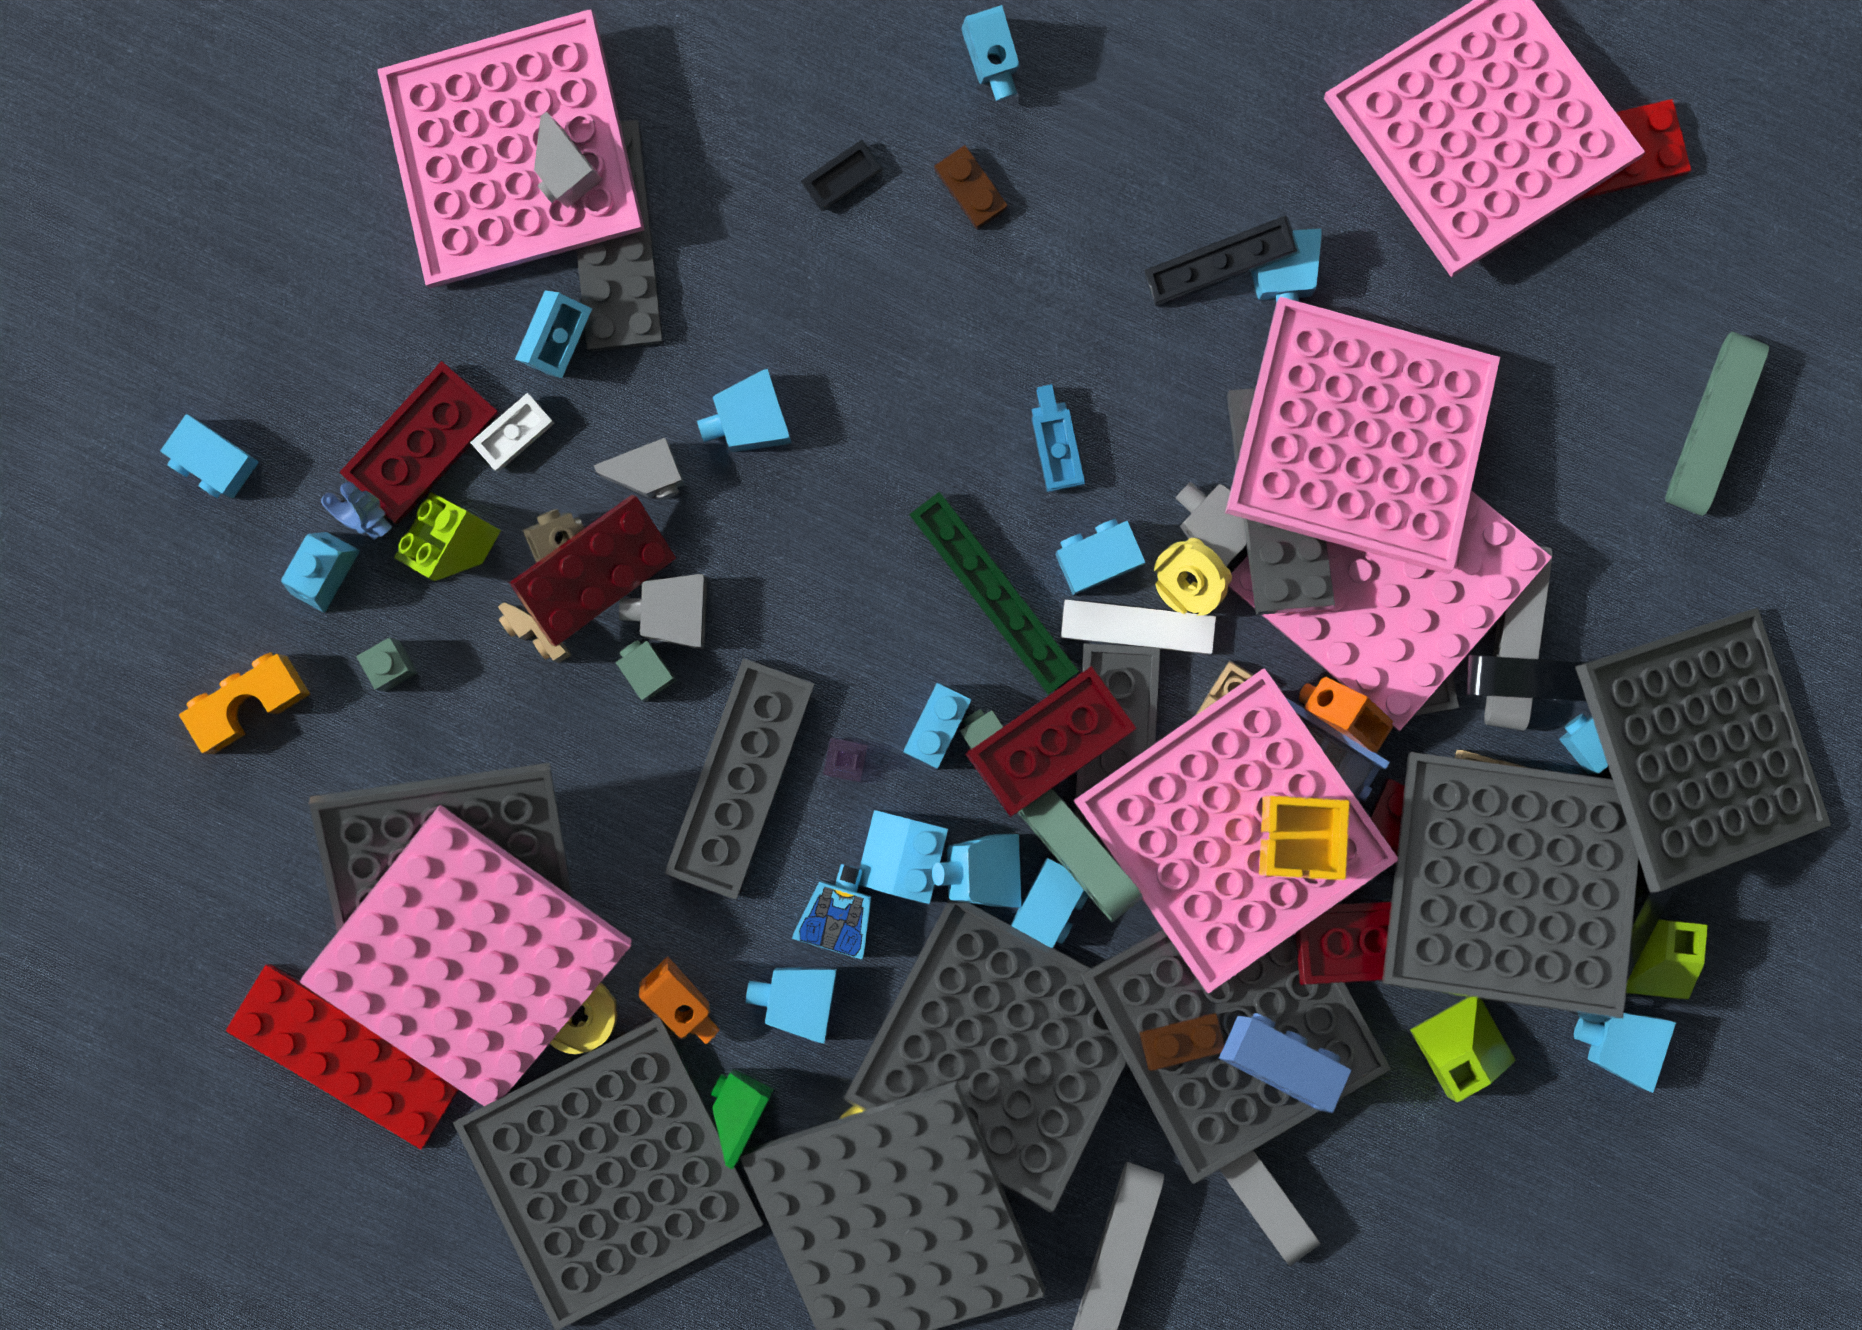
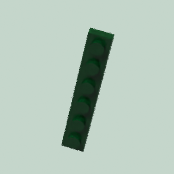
[909,491,1079,695]

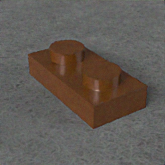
[934,145,1008,230]
[1139,1013,1225,1070]

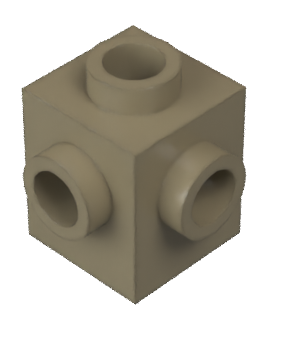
[523,509,584,563]

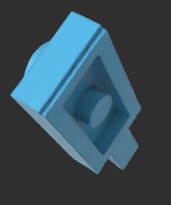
[1031,384,1085,493]

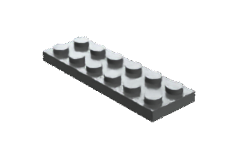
[576,120,664,352]
[1227,388,1335,615]
[1074,644,1160,862]
[664,658,815,900]

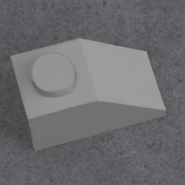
[534,111,603,208]
[594,438,685,501]

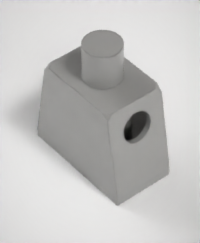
[1175,481,1246,567]
[619,574,707,649]

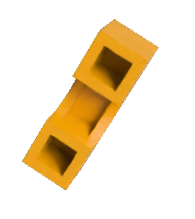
[179,652,310,754]

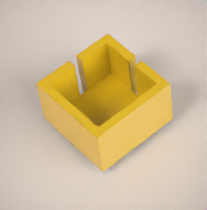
[1259,796,1349,880]

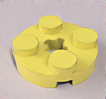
[1154,538,1232,616]
[550,983,617,1054]

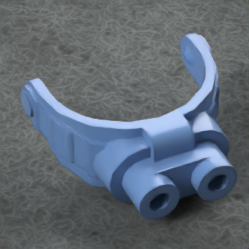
[321,482,392,540]

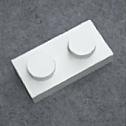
[470,393,554,473]

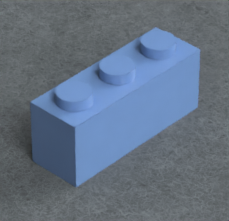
[1219,1013,1351,1113]

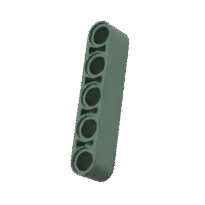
[1665,331,1769,516]
[1018,789,1143,922]

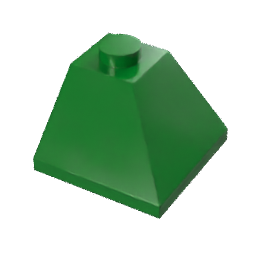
[711,1069,774,1169]

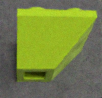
[394,492,501,581]
[1626,919,1708,1000]
[1410,997,1516,1103]

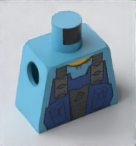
[792,864,872,960]

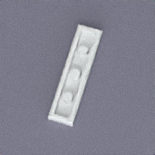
[1060,600,1216,655]

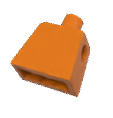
[1299,677,1393,753]
[639,956,720,1045]

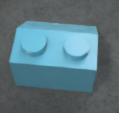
[859,810,948,904]

